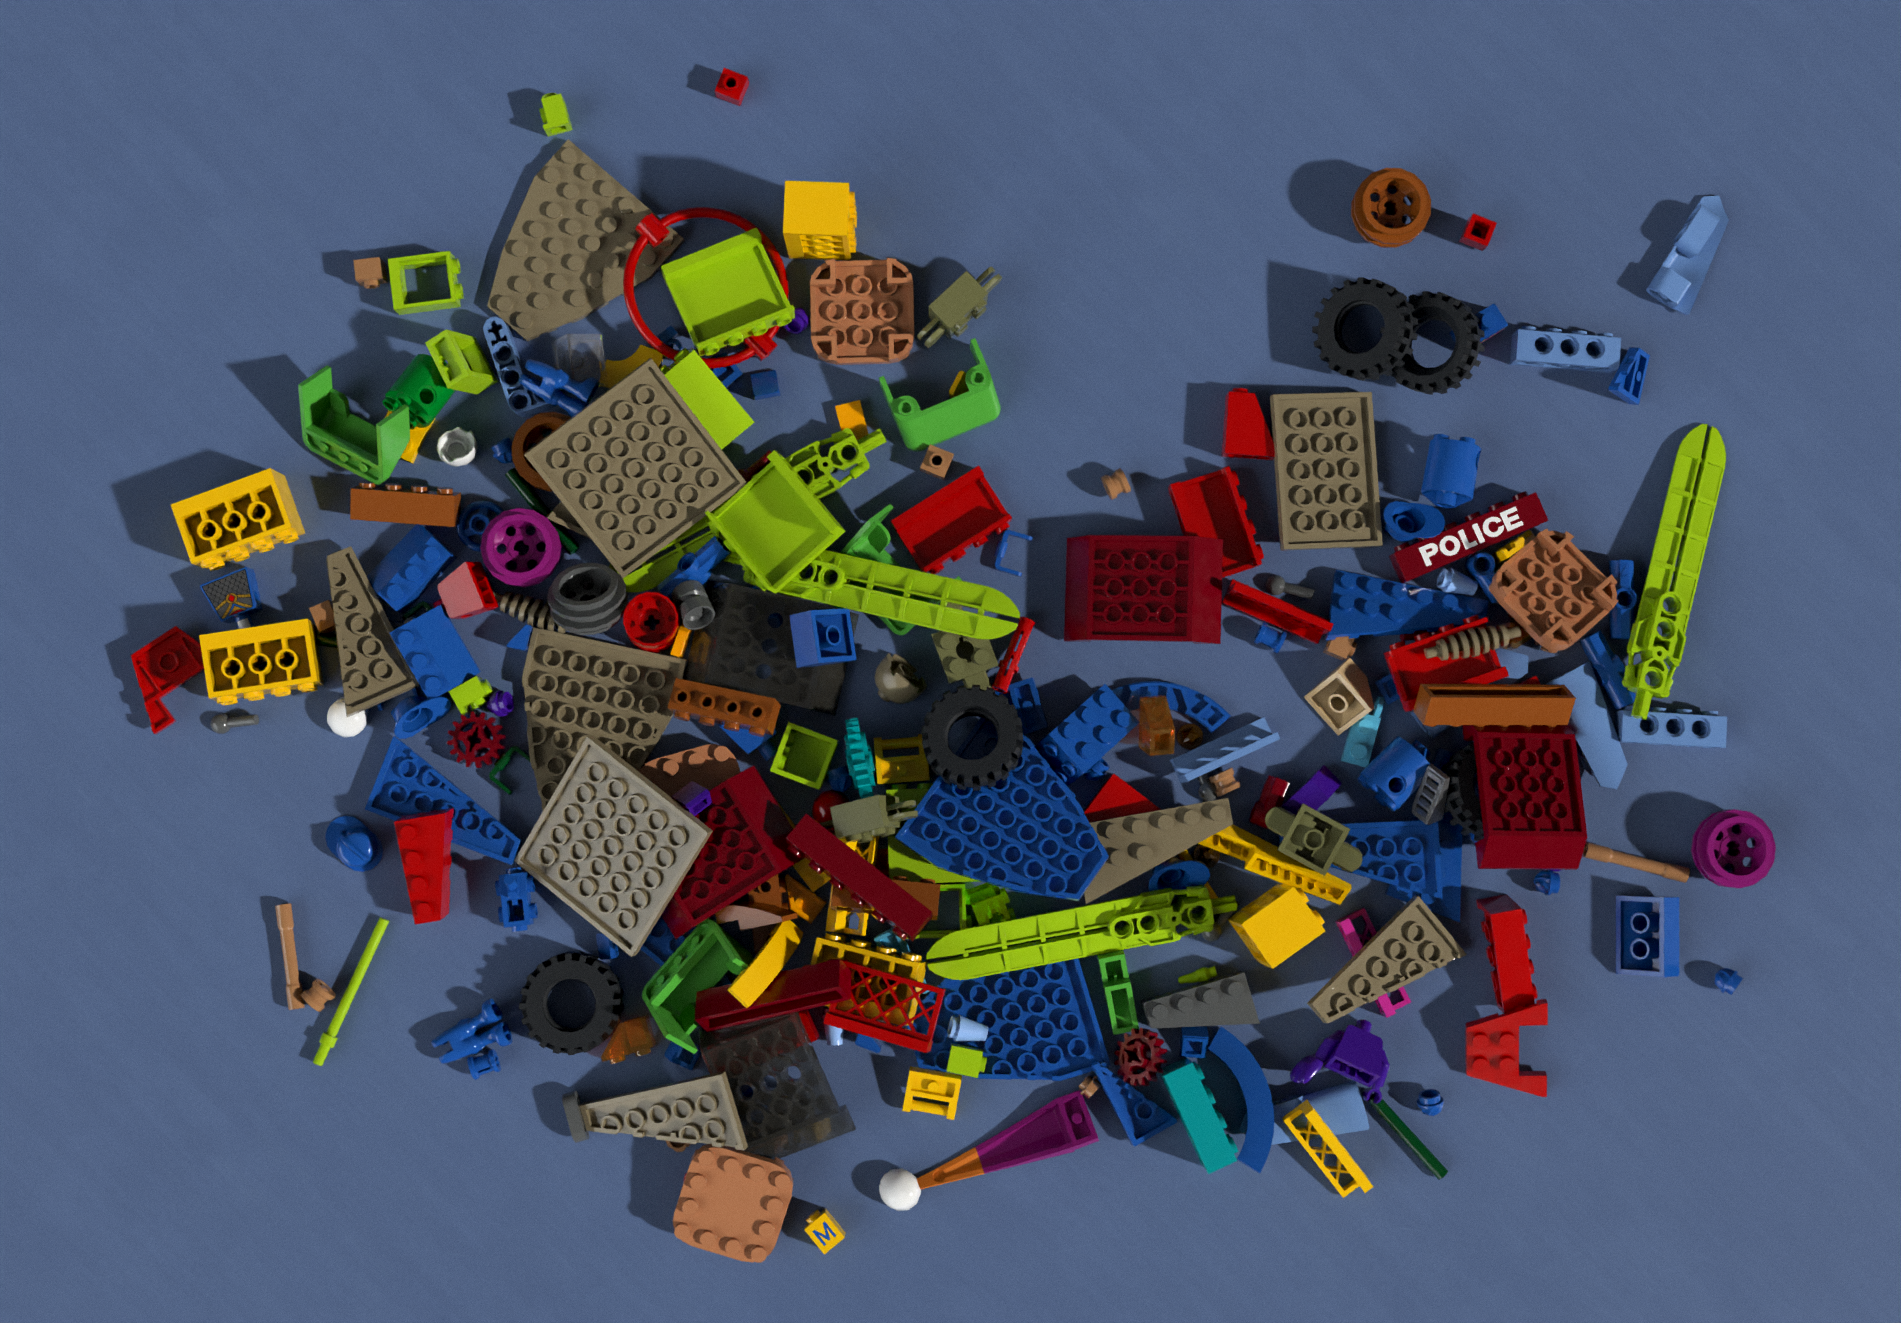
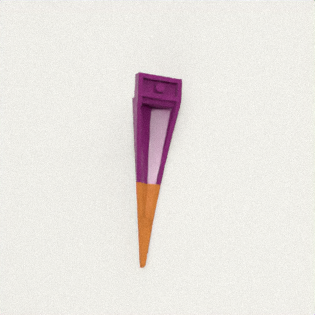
[917,1090,1099,1189]

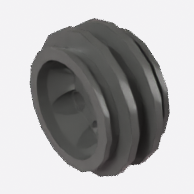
[547,562,628,635]

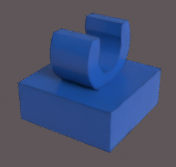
[656,325,683,359]

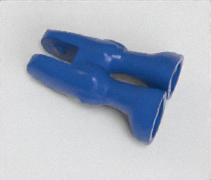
[519,359,600,418]
[431,998,513,1064]

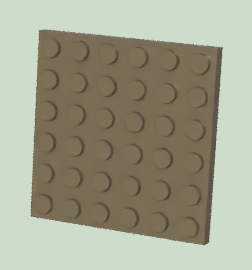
[524,358,747,578]
[514,735,713,957]

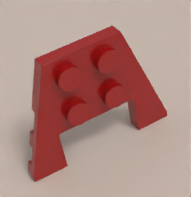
[131,626,238,735]
[1465,999,1548,1097]

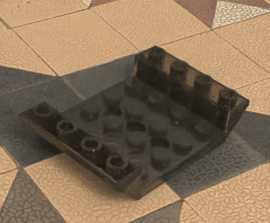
[684,580,859,716]
[698,1011,856,1160]

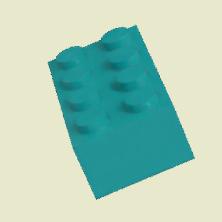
[1160,1057,1239,1174]

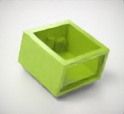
[770,722,839,790]

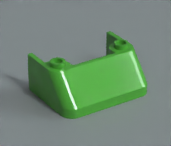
[879,338,1001,452]
[298,365,410,485]
[840,504,962,635]
[642,919,754,1054]

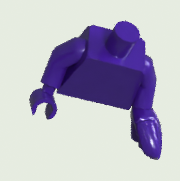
[1290,1019,1390,1104]

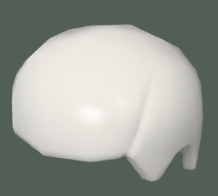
[437,427,477,467]
[327,696,369,738]
[879,1168,921,1211]

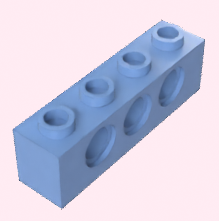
[1510,326,1621,373]
[1615,706,1727,749]

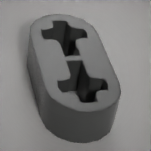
[562,1091,589,1143]

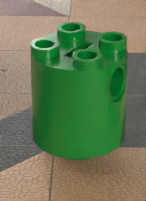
[382,354,456,430]

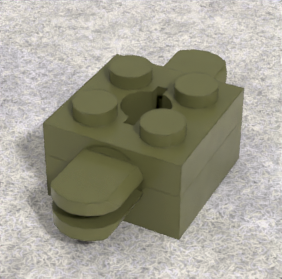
[917,266,1003,348]
[931,603,999,690]
[819,795,918,843]
[1265,803,1362,876]

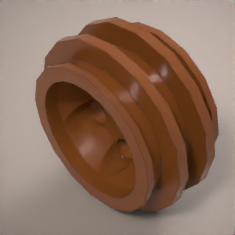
[1351,168,1431,248]
[512,412,571,492]

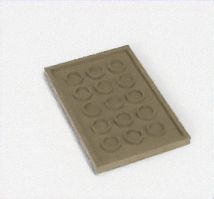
[1270,392,1383,551]

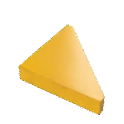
[1491,530,1535,564]

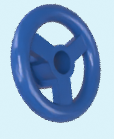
[457,501,508,552]

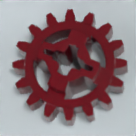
[447,711,506,768]
[1114,1028,1167,1087]

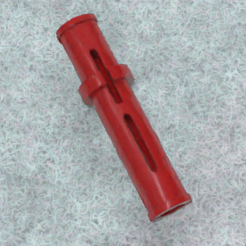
[991,617,1035,694]

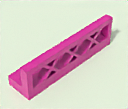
[1335,908,1411,1018]

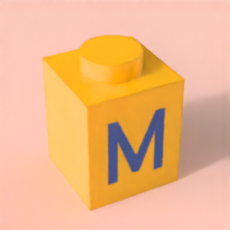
[804,1208,846,1254]

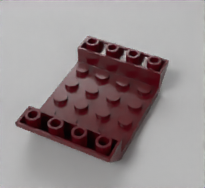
[1064,535,1223,644]
[1462,725,1587,870]
[661,766,805,939]

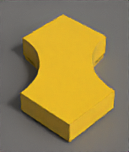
[599,344,665,389]

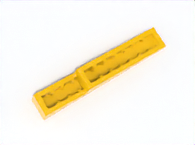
[1198,824,1352,905]

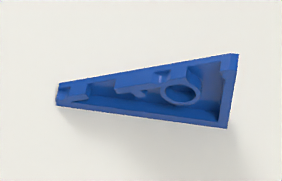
[1091,1061,1178,1147]

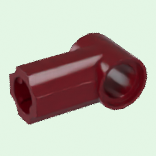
[1249,775,1290,830]

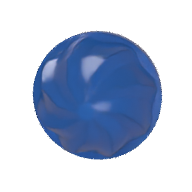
[490,437,513,464]
[1084,758,1110,781]
[827,766,852,792]
[1533,870,1560,896]
[1715,968,1743,995]
[1417,1089,1444,1116]

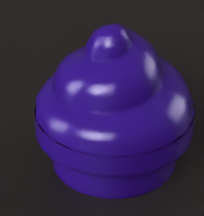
[784,308,809,334]
[486,690,514,717]

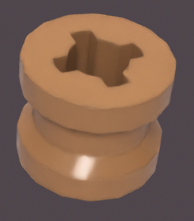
[1101,468,1131,500]
[1209,767,1241,797]
[301,978,336,1012]

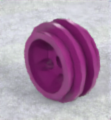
[480,508,562,587]
[1691,809,1776,888]

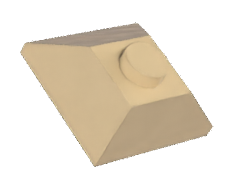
[1304,658,1374,736]

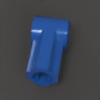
[1465,553,1498,604]

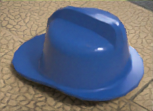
[1383,501,1445,542]
[391,696,451,739]
[325,816,383,872]
[1148,857,1210,897]

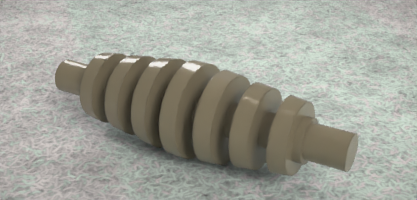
[493,591,567,634]
[1424,624,1521,661]

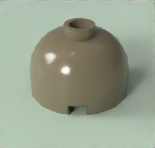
[874,653,927,704]

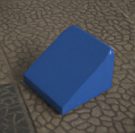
[750,370,781,400]
[506,624,533,652]
[596,933,619,960]
[1179,1026,1209,1058]
[855,1034,881,1053]
[664,1041,704,1071]

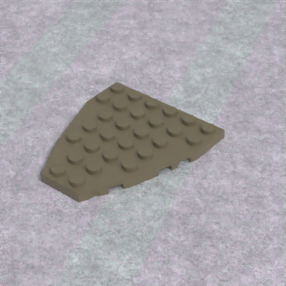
[487,139,685,342]
[522,627,687,810]

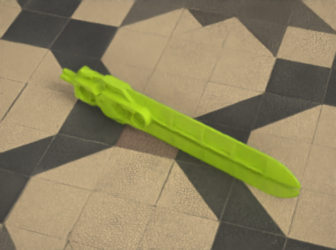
[1622,424,1726,720]
[609,428,887,593]
[724,550,1020,640]
[926,885,1237,980]

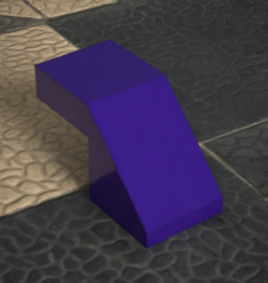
[1281,765,1342,815]
[671,781,712,816]

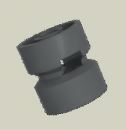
[671,580,715,630]

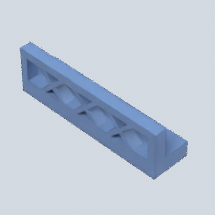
[1170,717,1280,784]

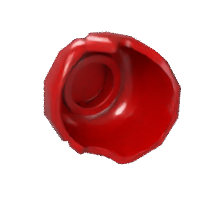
[812,789,850,831]

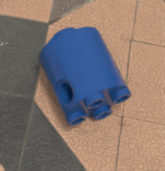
[1421,434,1481,509]
[1357,736,1431,811]

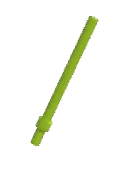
[313,917,389,1066]

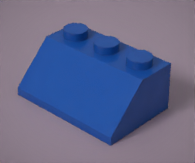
[367,524,457,614]
[389,604,481,699]
[1616,895,1679,977]

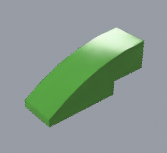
[1097,950,1139,1035]

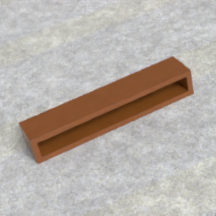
[1413,684,1576,727]

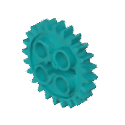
[844,717,876,799]

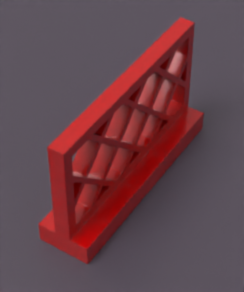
[1222,579,1333,644]
[824,960,946,1053]

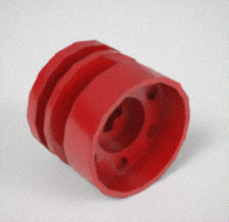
[623,592,681,653]

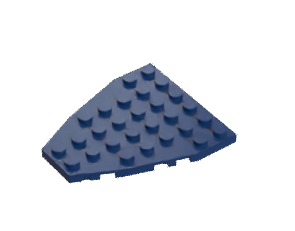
[895,717,1109,901]
[907,933,1111,1081]

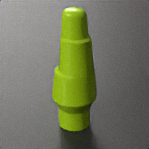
[1178,966,1218,984]

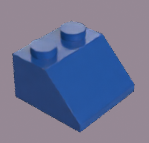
[789,608,857,668]

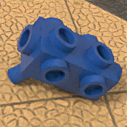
[495,867,538,932]

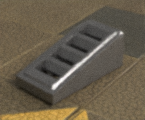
[1411,764,1450,825]

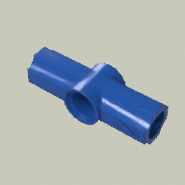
[658,536,731,602]
[1609,560,1637,639]
[1579,630,1636,709]

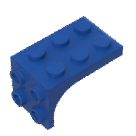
[1035,684,1140,786]

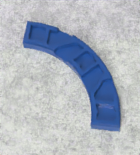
[1111,681,1231,733]
[1208,1027,1274,1174]

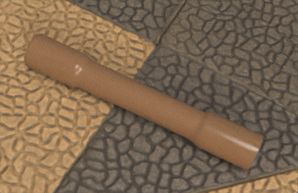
[1583,842,1690,883]
[275,903,305,1010]

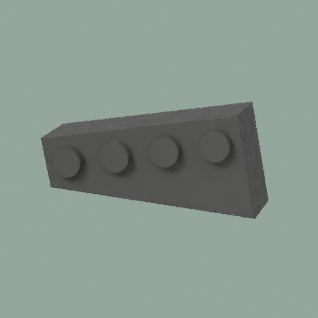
[1141,971,1260,1029]

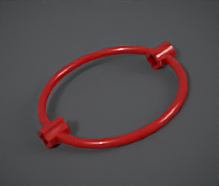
[623,207,789,368]

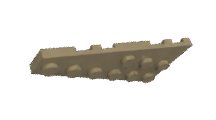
[326,546,420,718]
[1084,798,1233,904]
[1307,896,1467,1024]
[579,1071,748,1151]

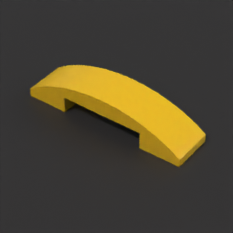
[728,920,804,1008]

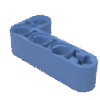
[483,317,556,417]

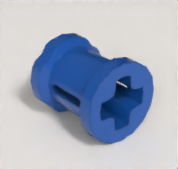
[1253,622,1287,653]
[467,1049,501,1080]

